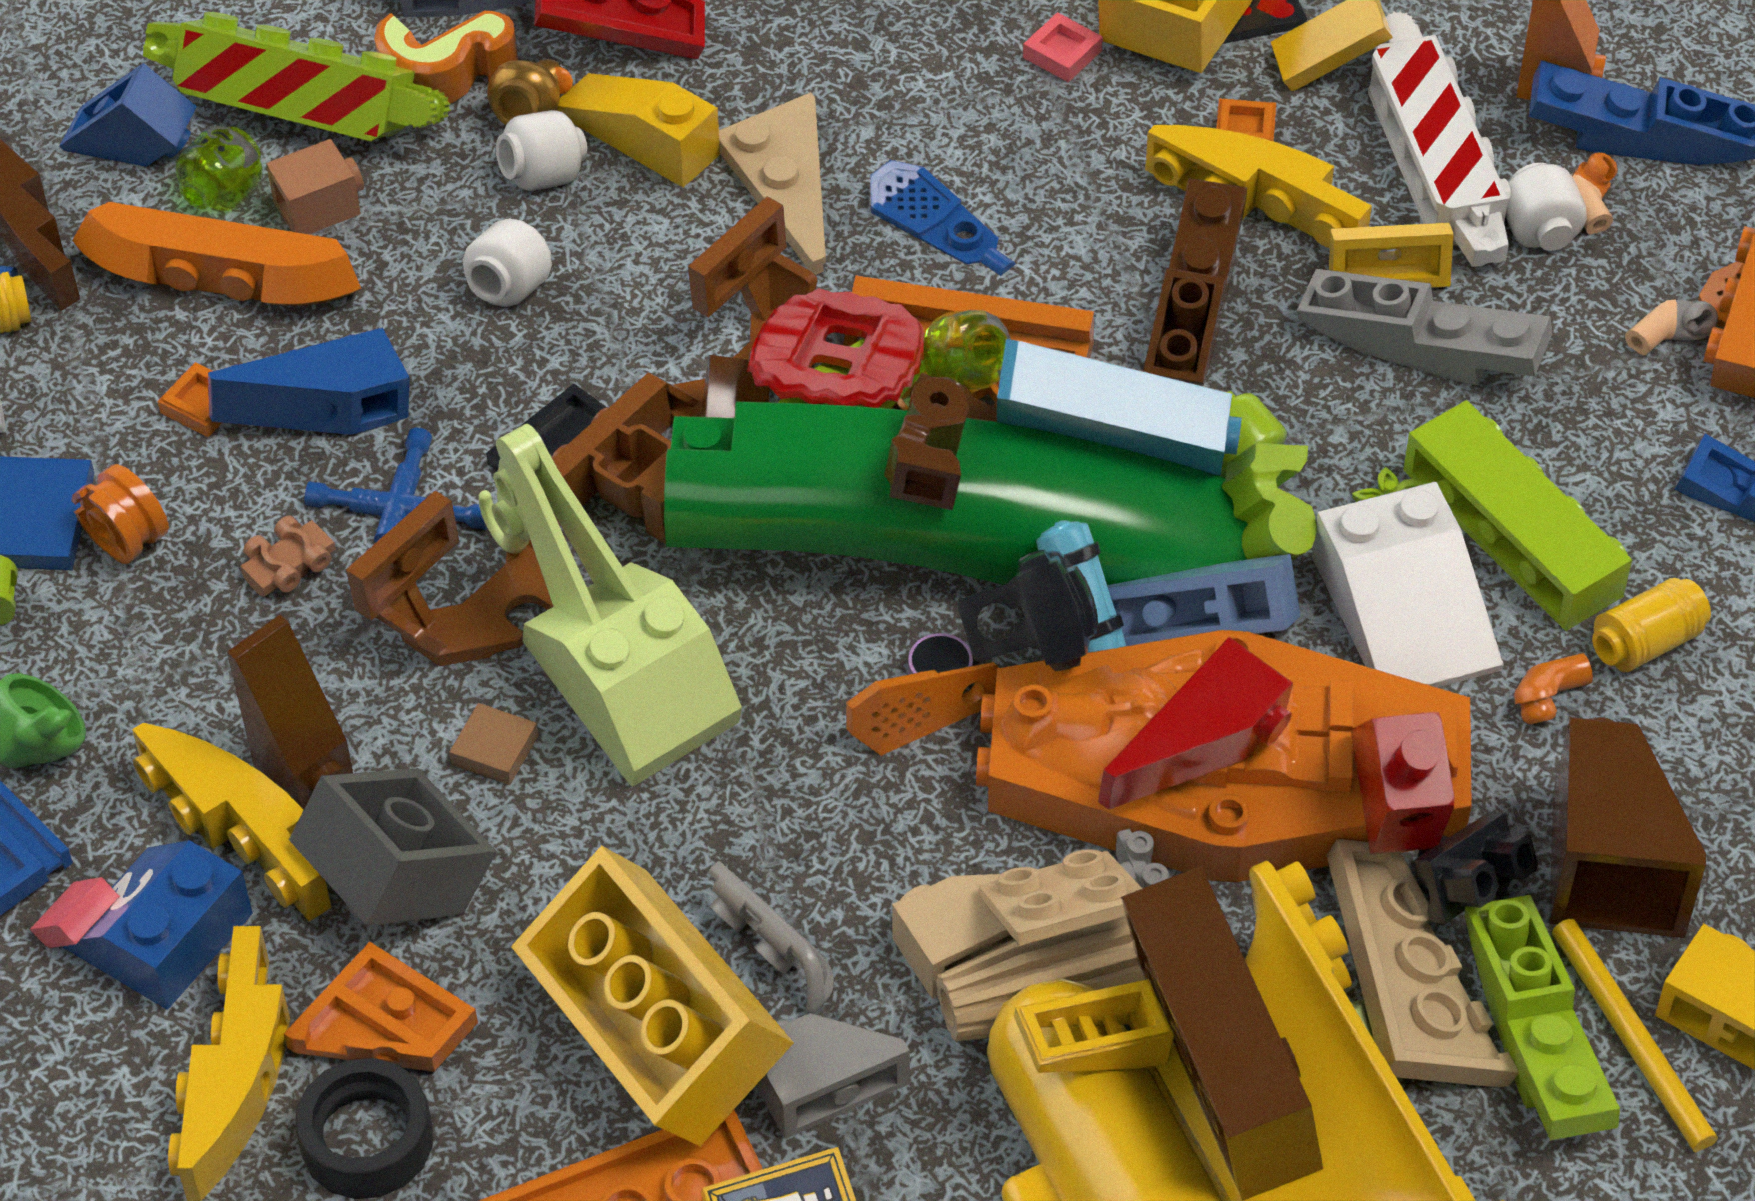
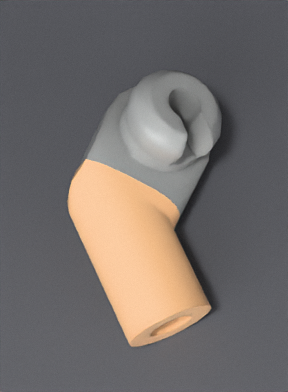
[1625,300,1718,356]

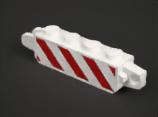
[1368,11,1511,267]

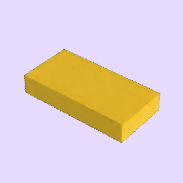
[1271,0,1393,91]

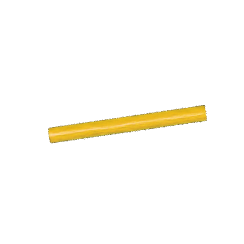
[1552,919,1718,1153]

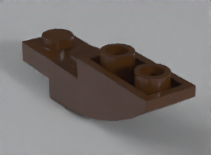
[1143,178,1247,386]

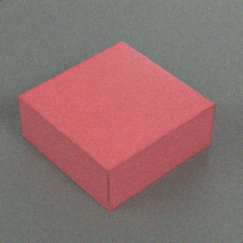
[1023,12,1103,82]
[30,877,120,948]

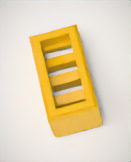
[1014,979,1174,1073]

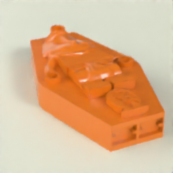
[976,630,1472,882]

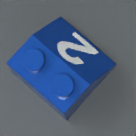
[63,840,253,1010]

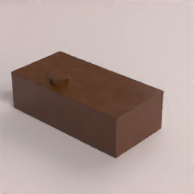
[1121,866,1323,1201]

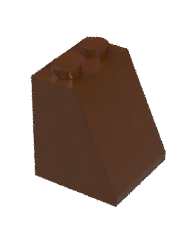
[1549,717,1706,938]

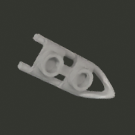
[708,861,834,1014]

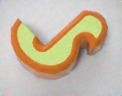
[374,10,518,103]

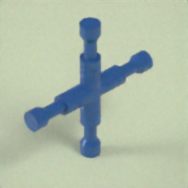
[304,427,487,543]

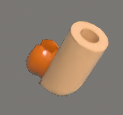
[1572,152,1618,235]

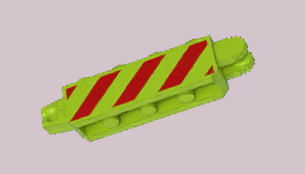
[143,12,451,141]

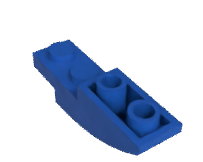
[1529,60,1755,165]

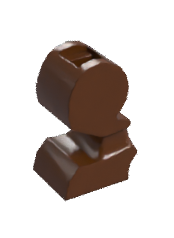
[884,377,969,511]

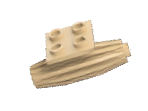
[936,850,1145,1042]

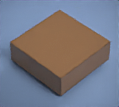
[449,703,538,785]

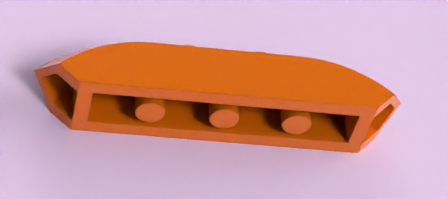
[72,202,361,306]

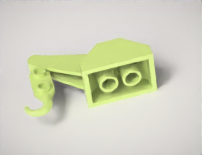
[479,424,742,787]

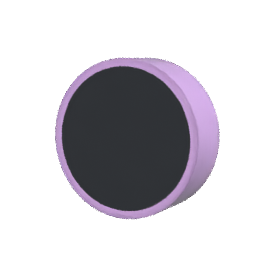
[908,633,973,674]

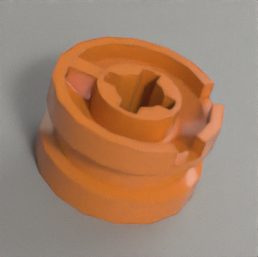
[71,464,169,564]

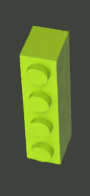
[1403,400,1632,631]

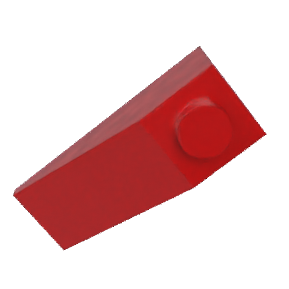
[1098,637,1293,810]

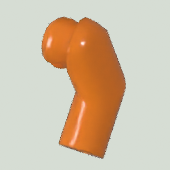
[1514,653,1593,724]

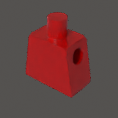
[1351,712,1454,855]

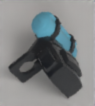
[957,520,1126,671]

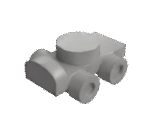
[1116,829,1169,888]

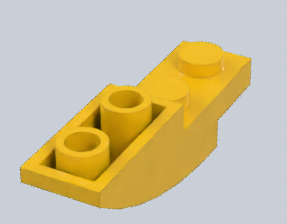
[1145,125,1372,248]
[132,723,331,922]
[168,926,290,1201]

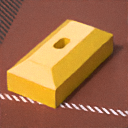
[1329,223,1454,288]

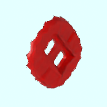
[747,288,926,408]

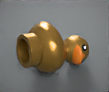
[487,59,573,125]

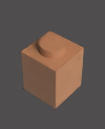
[266,138,364,234]

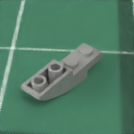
[1297,269,1552,385]

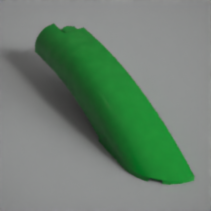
[664,402,1248,585]

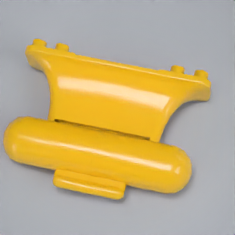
[987,861,1505,1201]

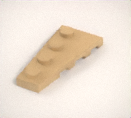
[1326,838,1519,1087]

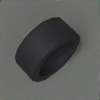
[296,1058,433,1199]

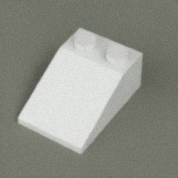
[1312,482,1504,688]

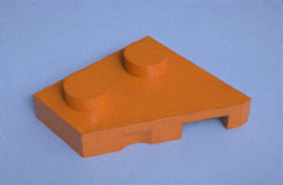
[284,941,478,1072]

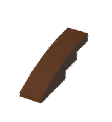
[0,139,80,311]

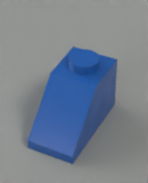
[59,63,197,167]

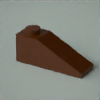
[227,614,353,810]

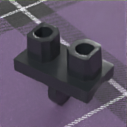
[1415,811,1538,924]

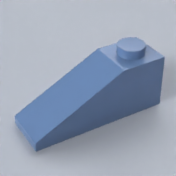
[1107,554,1301,646]

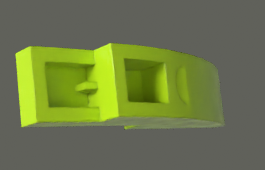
[1465,895,1620,1141]

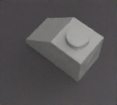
[756,1013,910,1139]

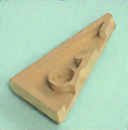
[719,92,826,275]

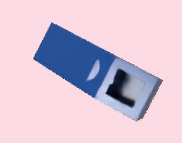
[208,327,410,435]

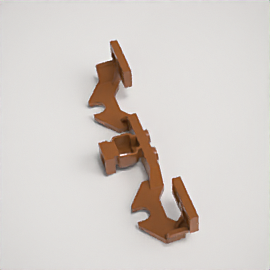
[346,196,818,666]

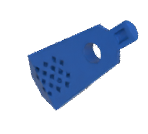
[870,159,1016,276]

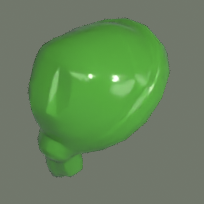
[0,673,86,769]

